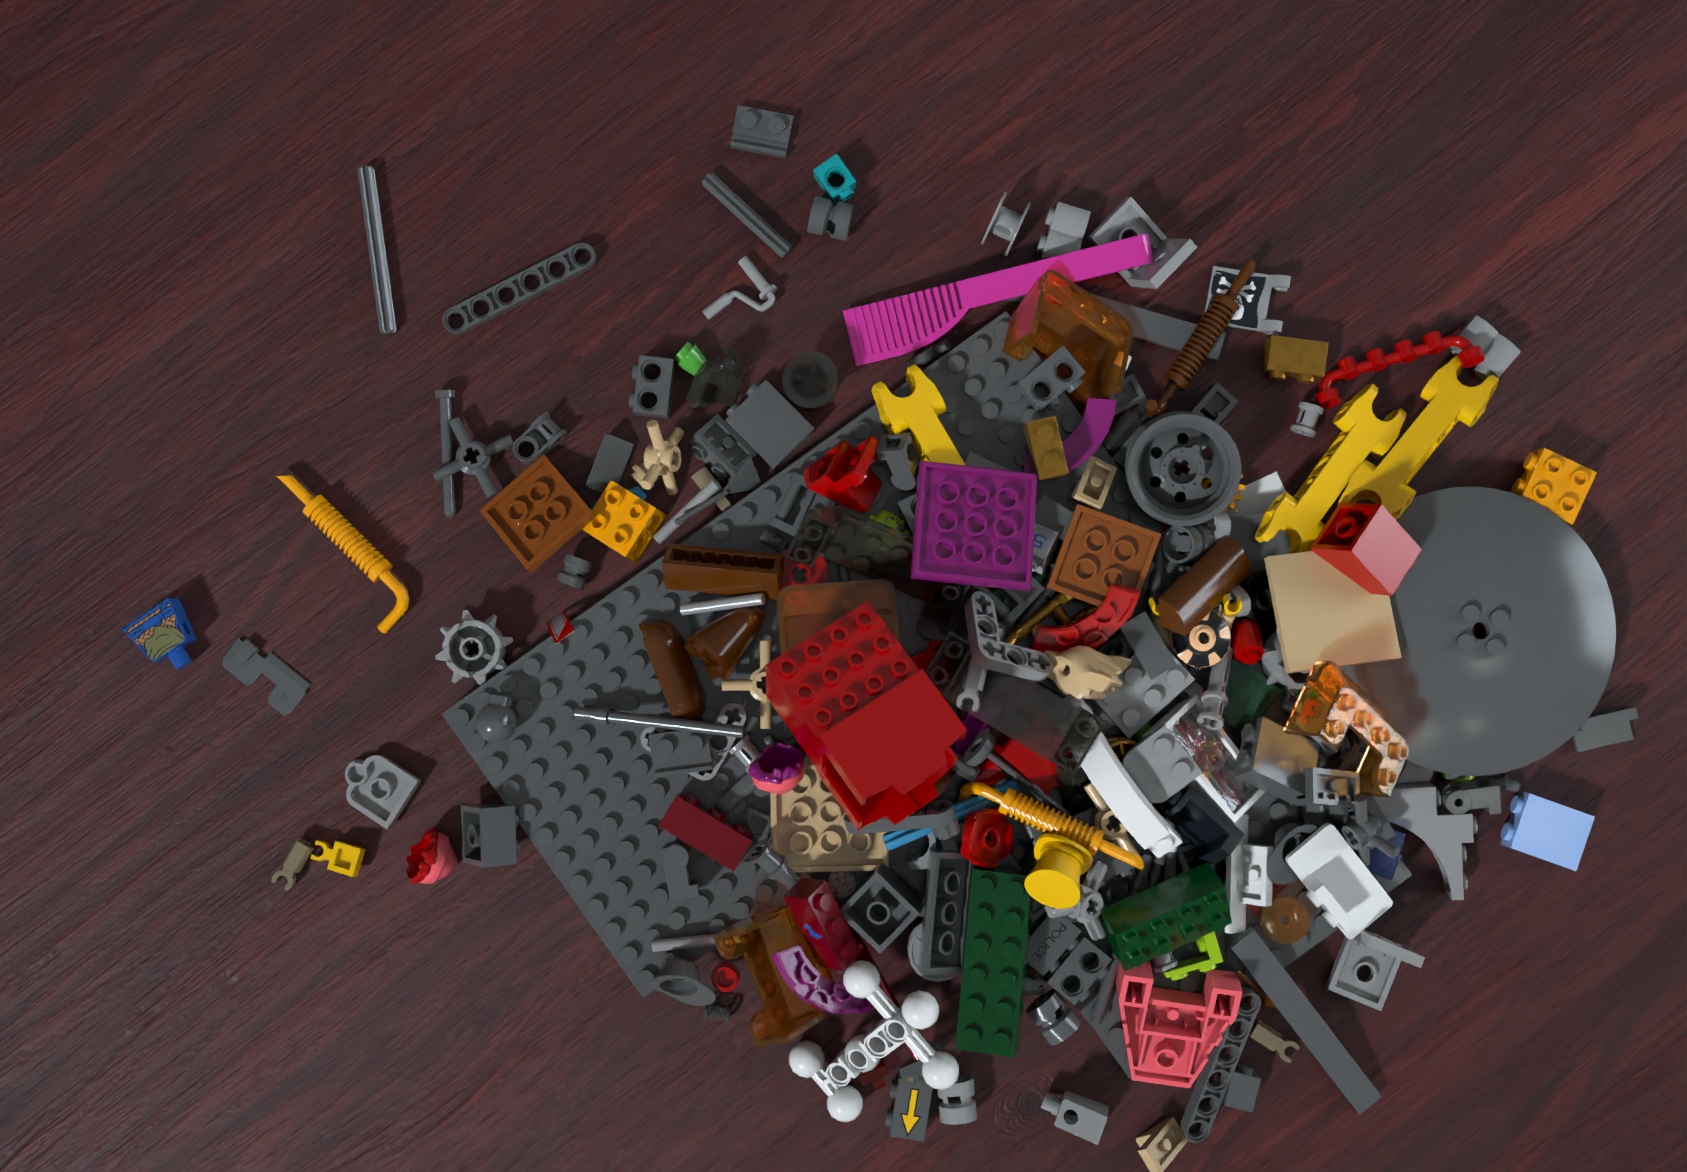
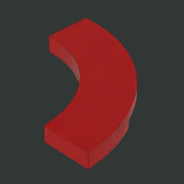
[1031,583,1140,653]

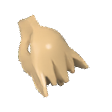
[1044,645,1132,699]

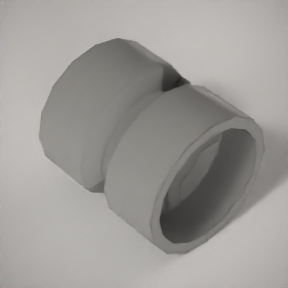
[937,1074,977,1125]

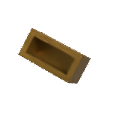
[1261,335,1329,384]
[1023,416,1069,482]

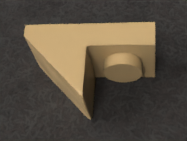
[1071,455,1117,511]
[1136,1116,1188,1172]

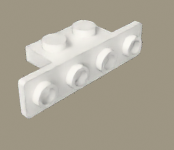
[1224,814,1273,934]

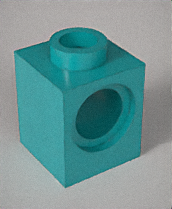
[813,153,856,204]

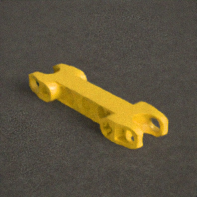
[1338,355,1499,520]
[871,364,966,466]
[1254,383,1407,554]

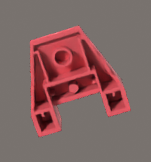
[1115,960,1243,1088]

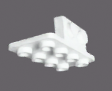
[1285,823,1393,939]

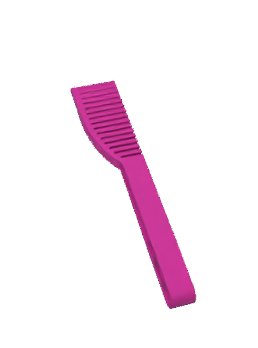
[843,233,1154,366]

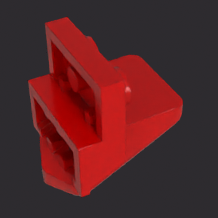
[803,435,882,513]

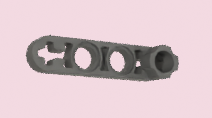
[843,800,960,840]

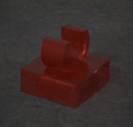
[858,1057,889,1091]

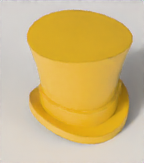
[1024,833,1093,909]

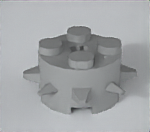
[435,610,514,686]
[1260,628,1328,695]

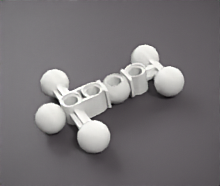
[789,960,959,1123]

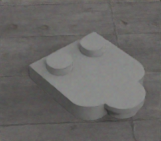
[1123,724,1203,803]
[345,755,422,829]

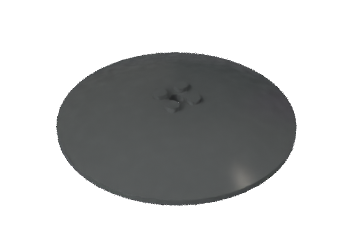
[1330,486,1616,776]

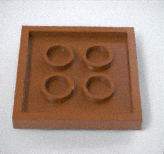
[479,454,596,573]
[1046,504,1161,618]

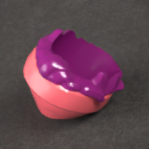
[748,743,806,795]

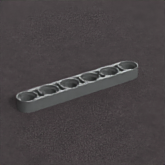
[442,243,597,335]
[1180,986,1261,1143]

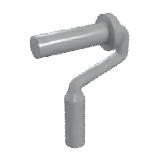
[702,256,777,320]

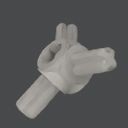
[1044,860,1107,941]

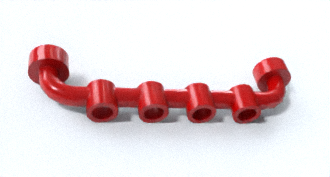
[1315,331,1485,409]

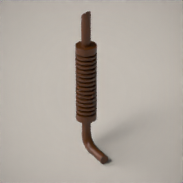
[1146,259,1255,418]

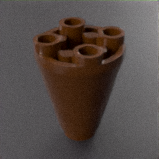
[684,605,765,679]

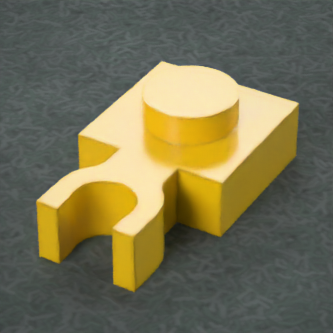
[310,840,366,877]

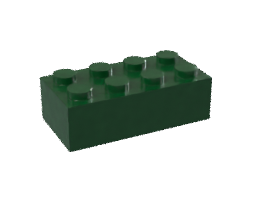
[1100,862,1232,971]

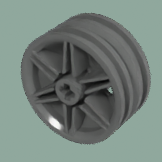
[1124,411,1241,526]

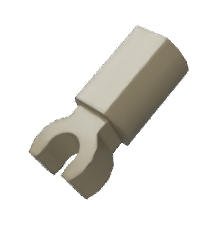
[691,466,732,513]
[271,838,314,891]
[1249,1018,1300,1063]

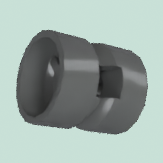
[807,196,854,241]
[1161,524,1215,563]
[1026,989,1081,1046]

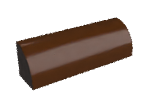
[1158,536,1251,636]
[662,544,784,600]

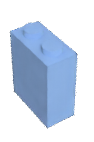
[1500,791,1595,871]

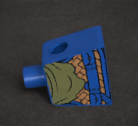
[122,598,196,670]

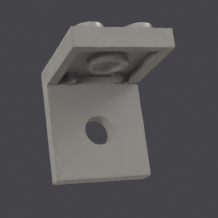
[1087,197,1197,289]
[1325,930,1425,1011]

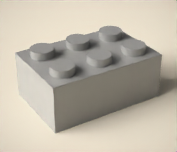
[1090,651,1195,738]

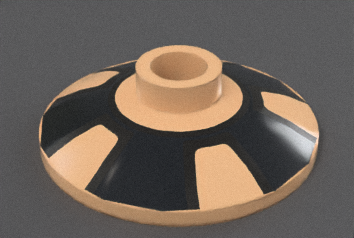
[1171,611,1231,667]

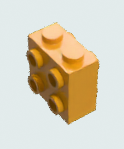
[1511,448,1597,525]

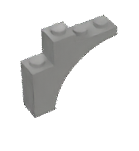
[1369,781,1478,900]

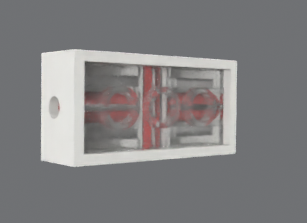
[1142,695,1265,823]

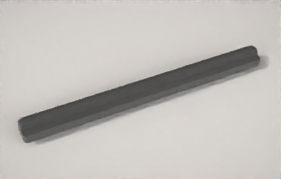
[358,166,396,334]

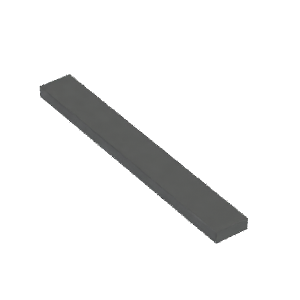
[1005,286,1226,361]
[1228,926,1382,1115]

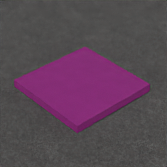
[910,461,1038,591]

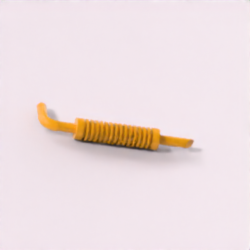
[276,475,410,634]
[957,781,1144,870]

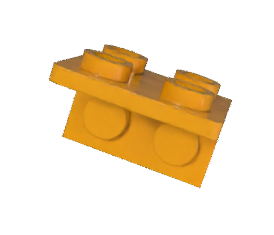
[582,481,667,563]

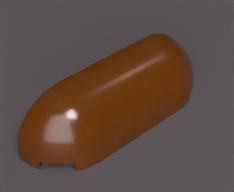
[639,620,706,721]

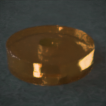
[1260,895,1310,944]

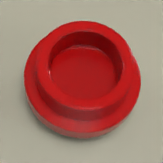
[711,962,740,992]

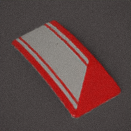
[547,609,574,644]

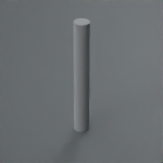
[653,479,721,544]
[680,593,765,615]
[651,931,740,952]

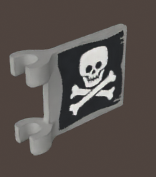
[1205,266,1291,336]

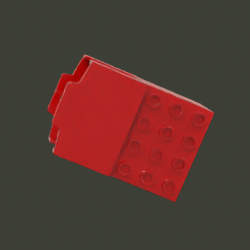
[766,601,967,831]

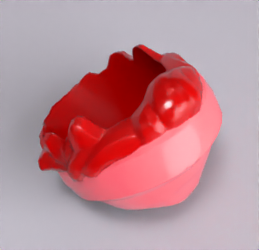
[406,828,457,884]

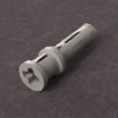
[1197,646,1234,730]

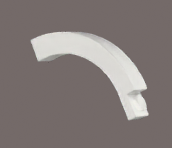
[1051,694,1183,859]

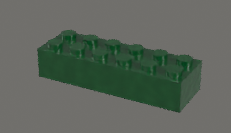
[955,866,1034,1058]

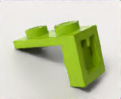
[1162,931,1223,980]

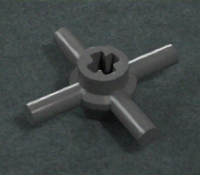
[432,417,514,499]
[1326,794,1400,866]

